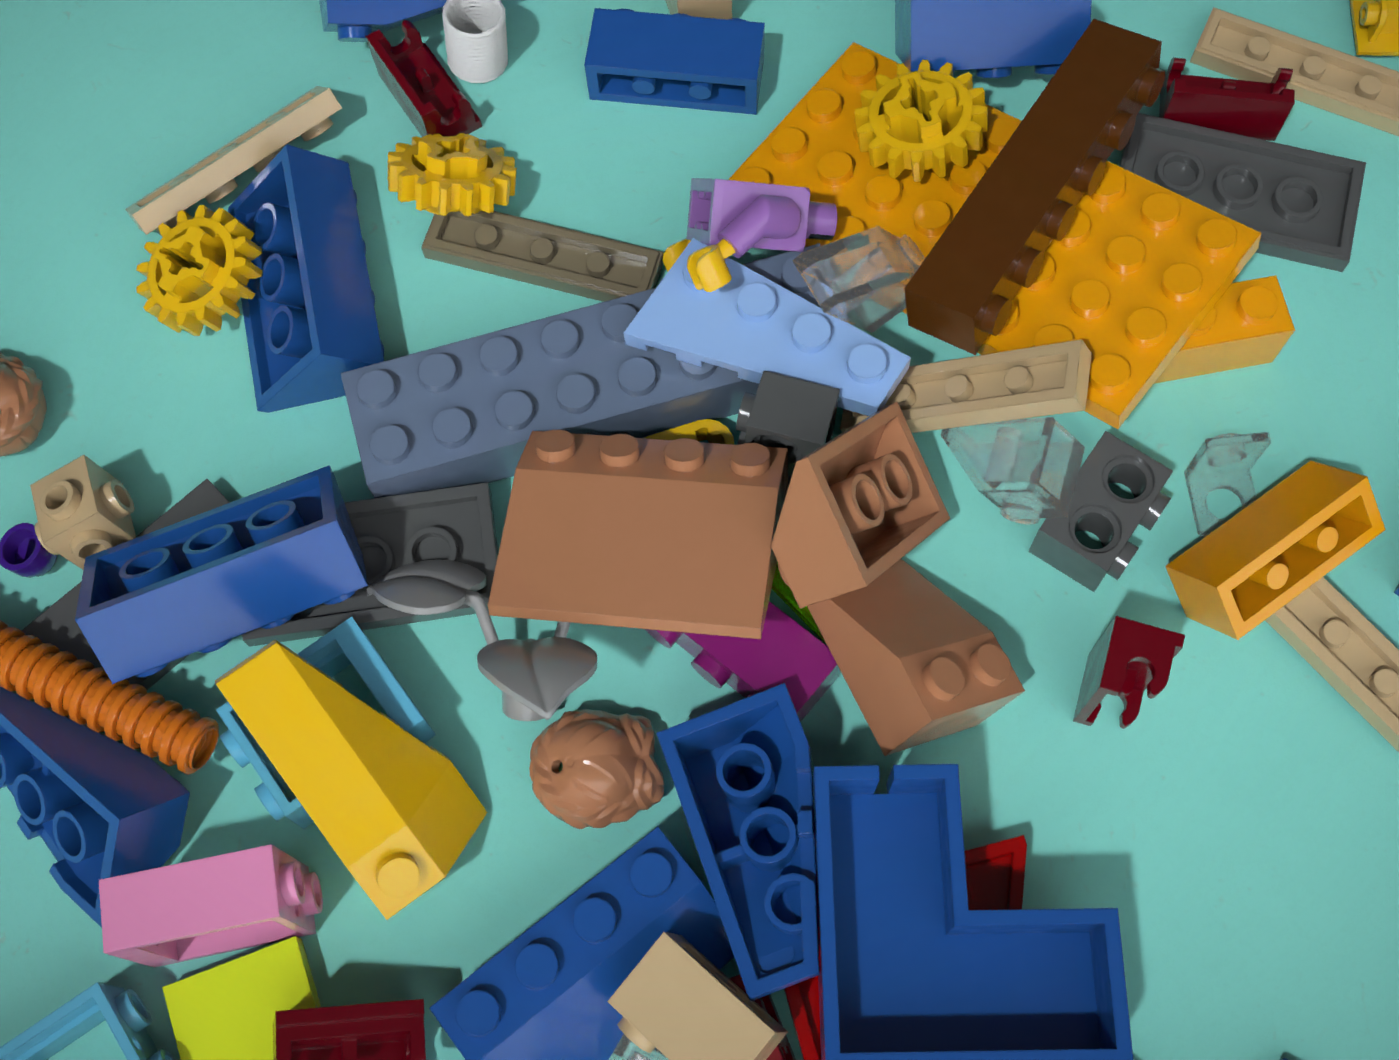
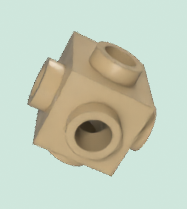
[30,455,136,570]

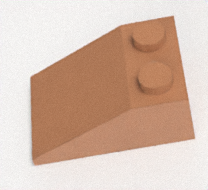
[807,559,1025,756]

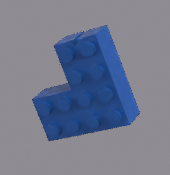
[812,764,1133,1060]

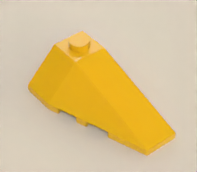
[215,639,488,920]

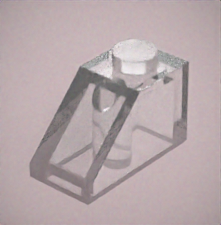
[792,226,925,333]
[941,417,1085,525]

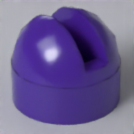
[0,523,57,578]

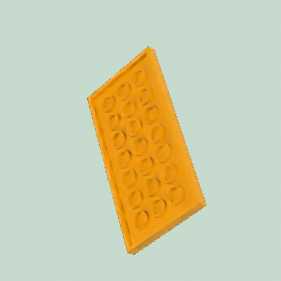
[728,42,1261,429]

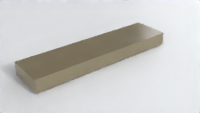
[421,211,663,302]

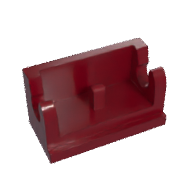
[365,20,482,137]
[1159,57,1295,141]
[1073,616,1185,729]
[273,999,426,1060]

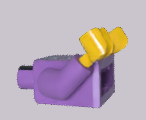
[662,178,837,292]

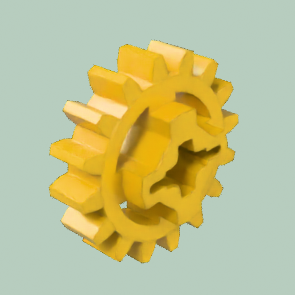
[854,60,988,182]
[387,133,517,216]
[136,205,263,336]

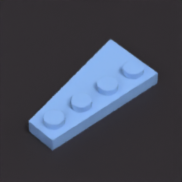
[623,238,911,416]

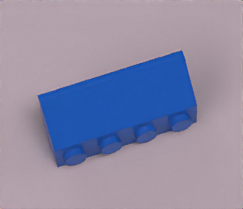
[228,144,384,413]
[75,465,368,684]
[429,827,734,1060]

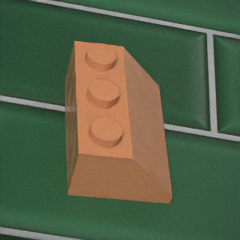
[771,401,950,608]

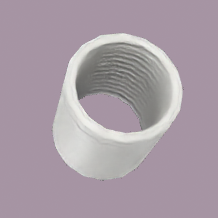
[442,0,508,83]

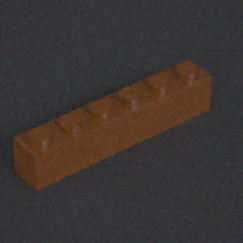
[904,19,1165,355]

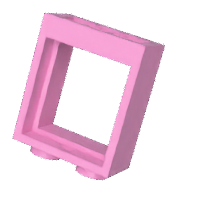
[99,844,323,968]

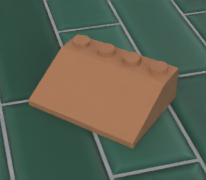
[488,429,788,639]

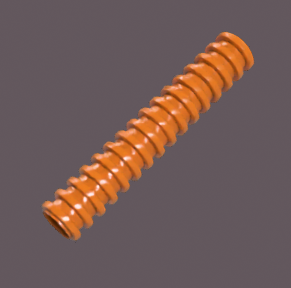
[0,620,219,775]

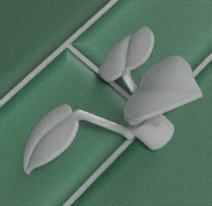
[367,559,597,721]

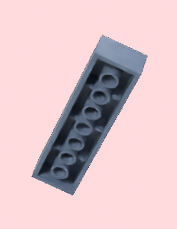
[341,243,849,498]

